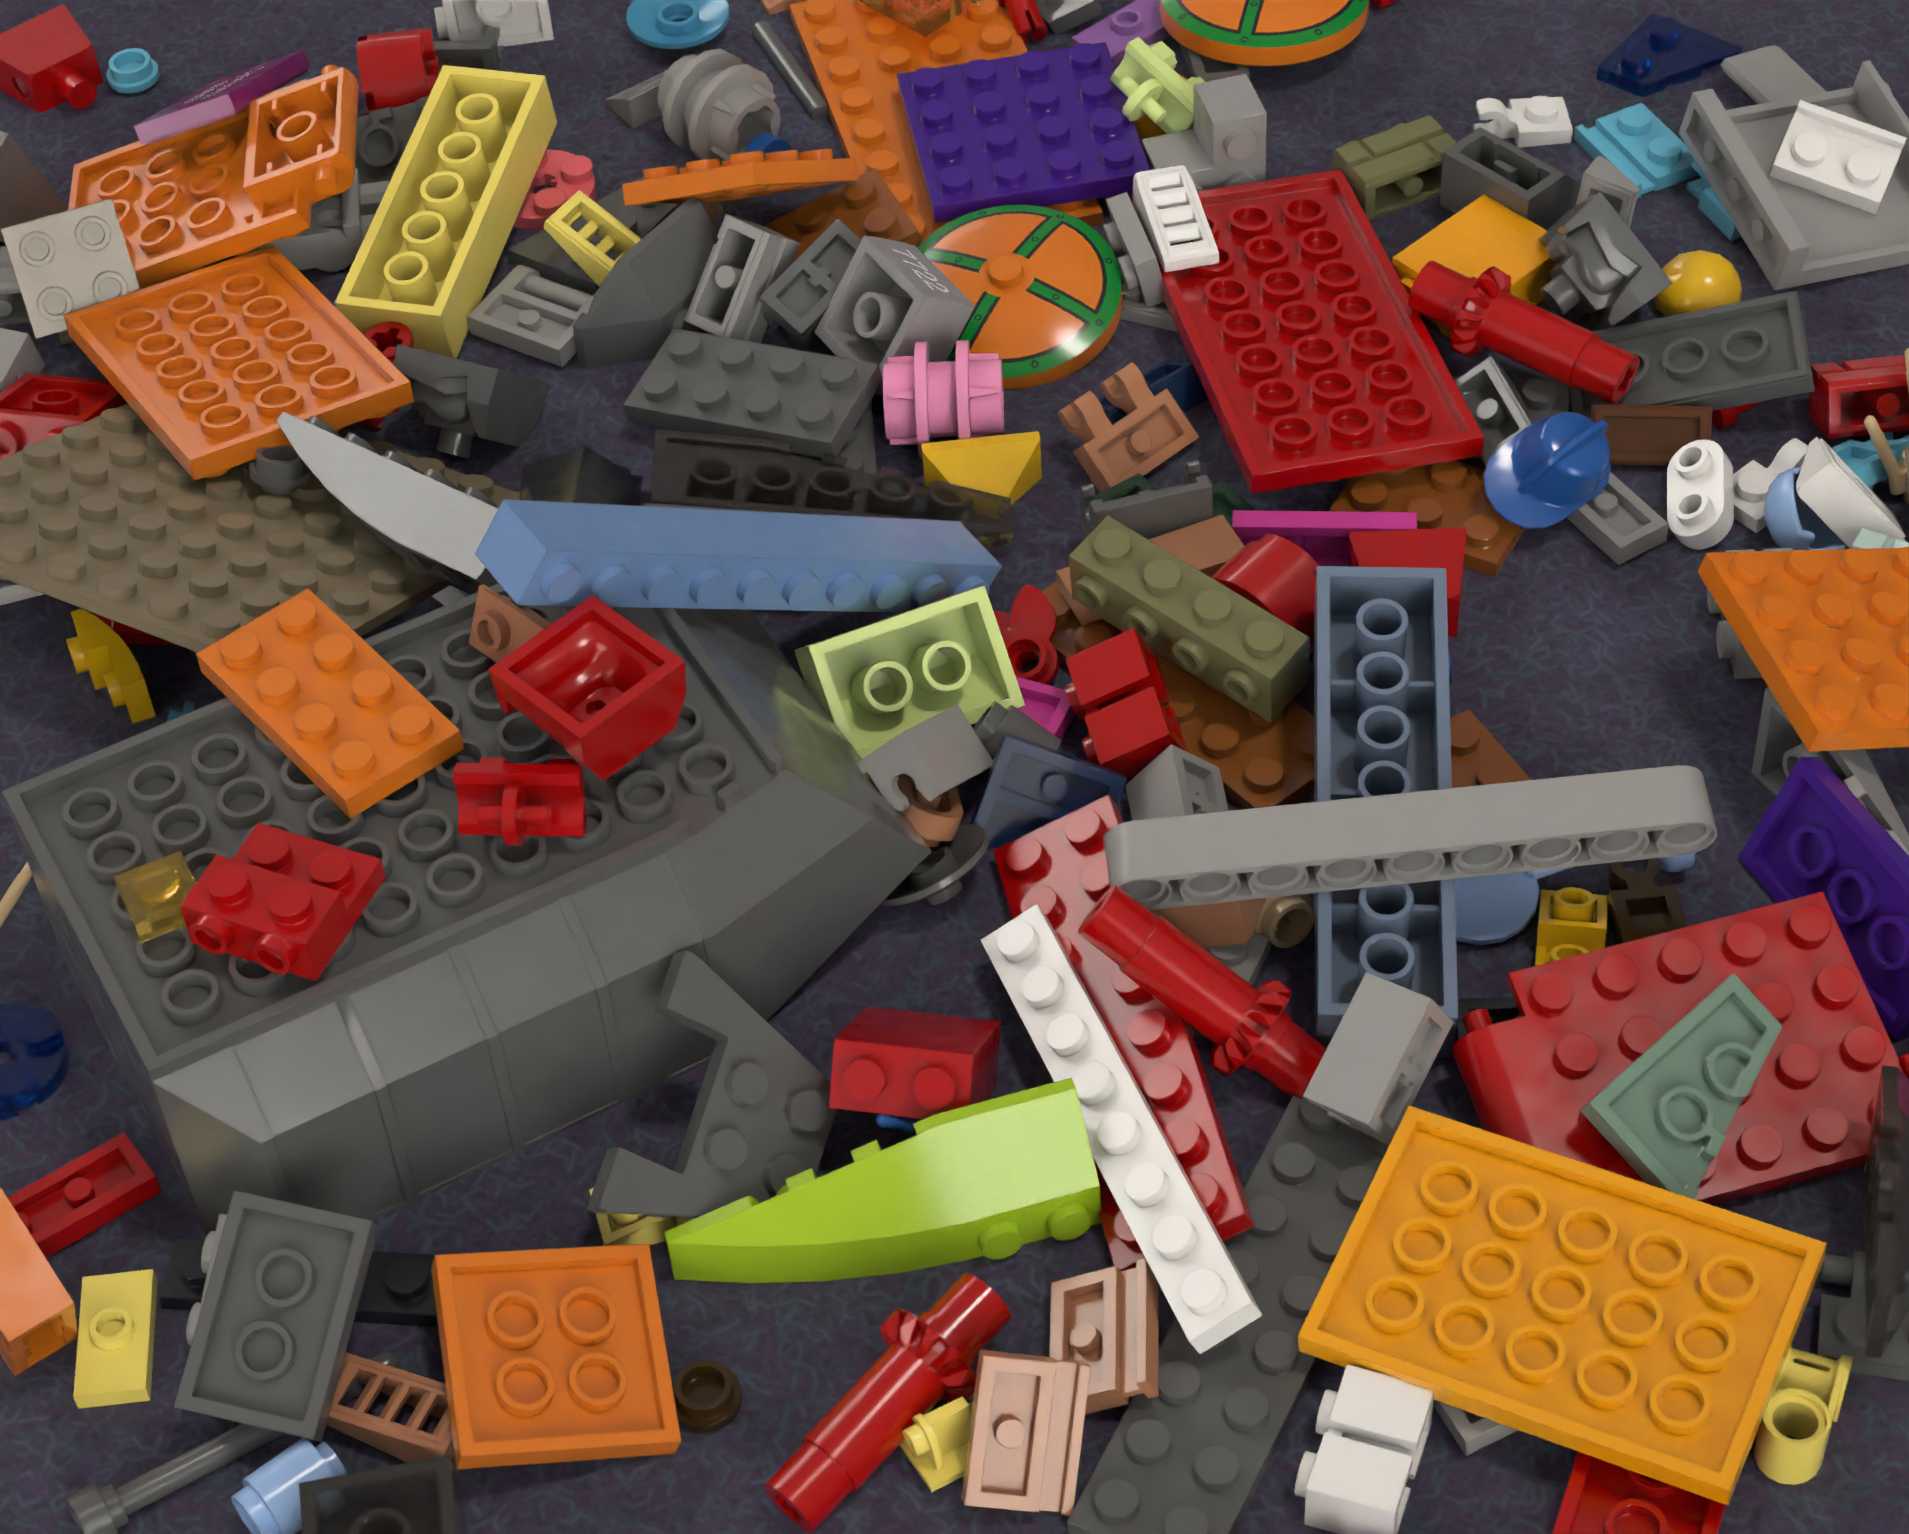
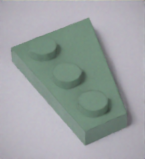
[1580,973,1782,1199]

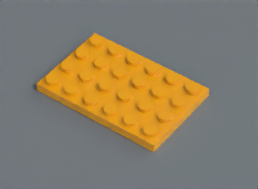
[1298,1105,1827,1505]

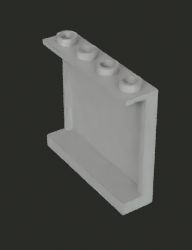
[1679,60,1909,291]

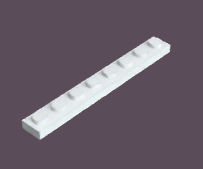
[981,904,1263,1354]

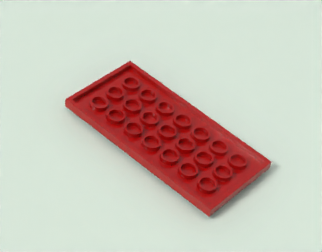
[1131,169,1484,494]

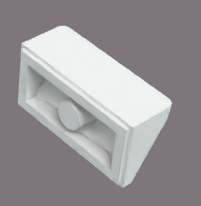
[1796,437,1906,549]

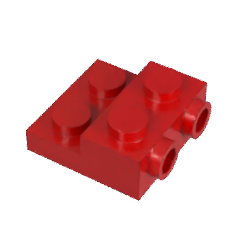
[0,373,127,460]
[180,823,386,981]

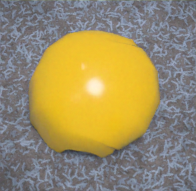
[1655,250,1742,317]

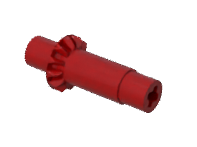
[1408,260,1640,405]
[1077,884,1327,1099]
[763,1273,1012,1533]

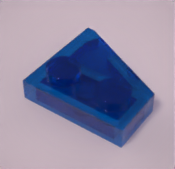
[1597,13,1742,97]

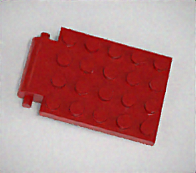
[1451,891,1909,1205]

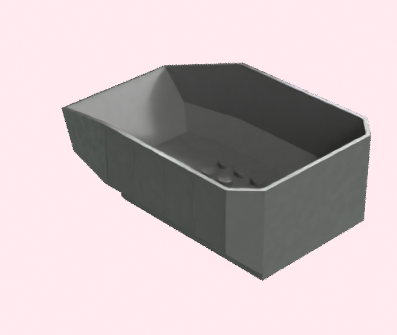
[1,583,932,1235]

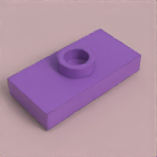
[1071,0,1171,68]

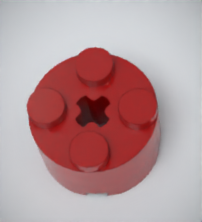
[357,28,441,115]
[1211,534,1320,656]

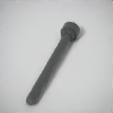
[65,1351,401,1534]

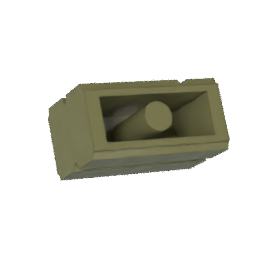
[1332,115,1457,221]

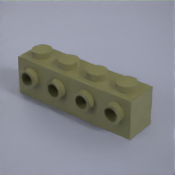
[1069,515,1310,723]

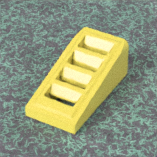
[543,190,642,287]

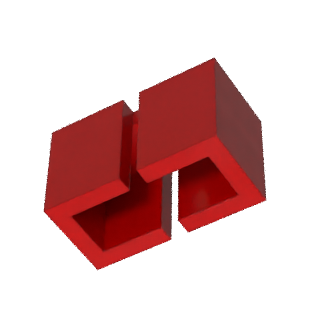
[1065,628,1189,785]

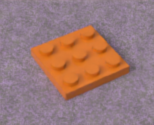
[622,149,858,206]
[431,1244,681,1470]

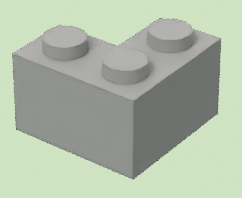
[1141,74,1267,191]

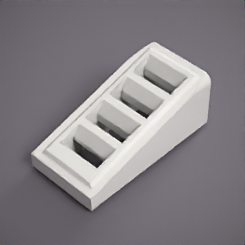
[1133,165,1219,272]

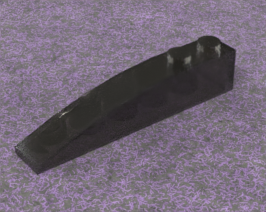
[649,429,1013,549]

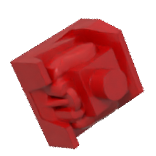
[488,595,686,781]

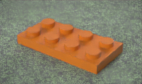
[196,588,464,819]

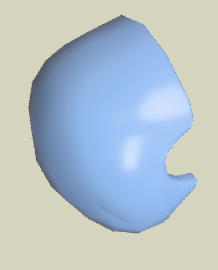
[1763,467,1848,550]

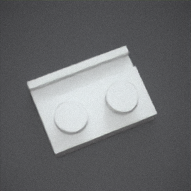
[1769,100,1907,215]

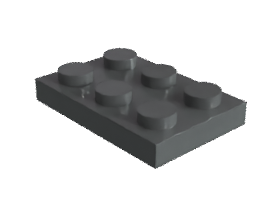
[174,1190,380,1442]

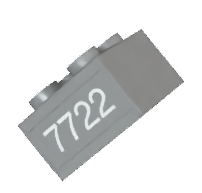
[814,235,975,396]

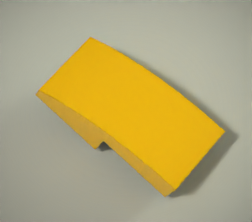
[66,609,156,724]
[1535,887,1608,966]

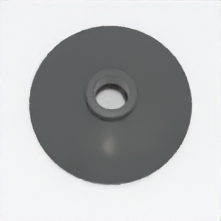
[880,824,989,906]

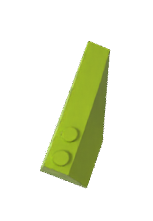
[664,1078,1101,1283]

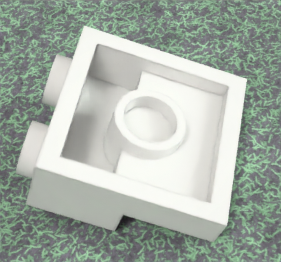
[434,0,554,46]

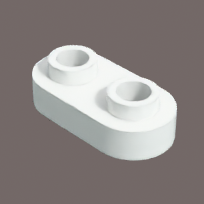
[1667,439,1734,550]

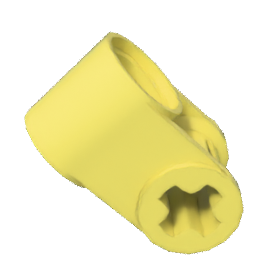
[1754,1346,1853,1485]

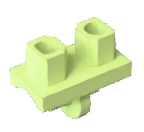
[1110,37,1205,134]

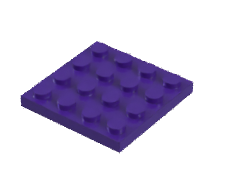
[897,42,1150,224]

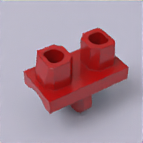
[453,757,587,846]

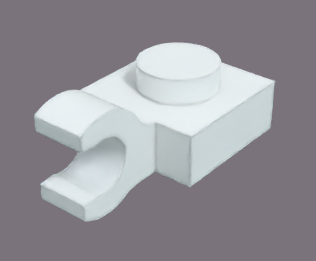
[1473,96,1573,148]
[1733,438,1808,533]

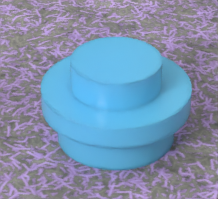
[106,48,160,93]

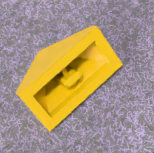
[921,431,1042,521]

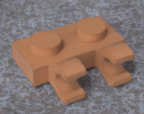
[1057,362,1199,500]

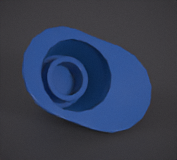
[1483,412,1611,529]

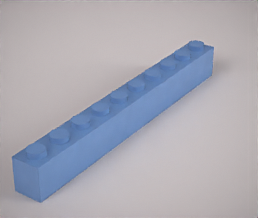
[475,499,1002,613]

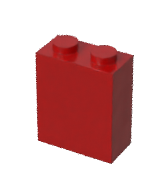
[829,1006,1001,1119]

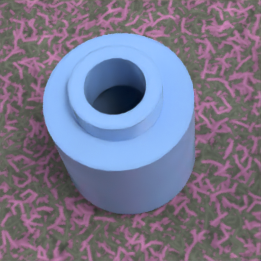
[231,1438,348,1534]

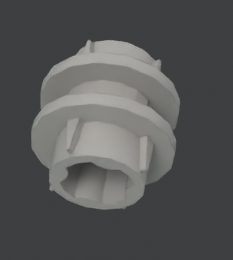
[657,49,781,166]

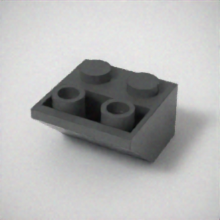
[1440,127,1581,230]

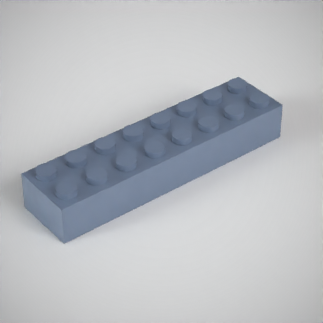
[1314,566,1458,1059]

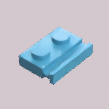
[1574,103,1699,198]

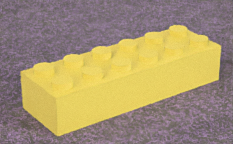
[335,65,557,359]

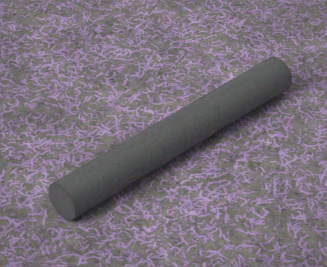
[752,20,829,120]

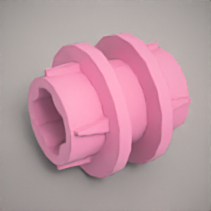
[883,340,1004,459]

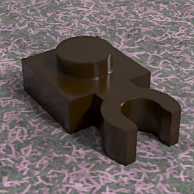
[1607,858,1688,945]

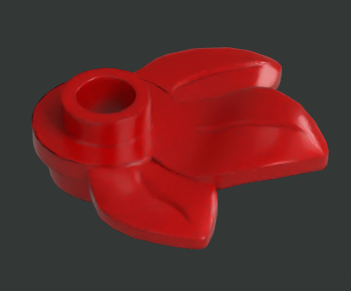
[993,584,1060,685]

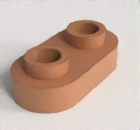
[898,774,964,847]

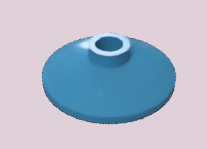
[626,0,730,49]

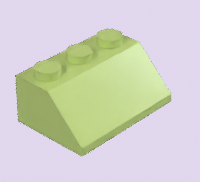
[794,586,1025,759]

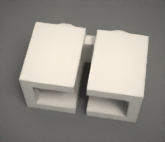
[1295,1364,1434,1534]

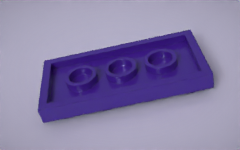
[1738,757,1909,1041]

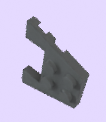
[586,950,837,1218]

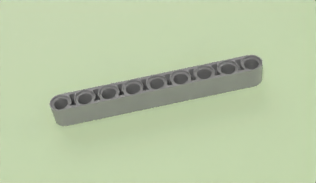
[1103,765,1717,910]

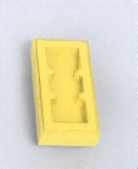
[73,1269,158,1409]

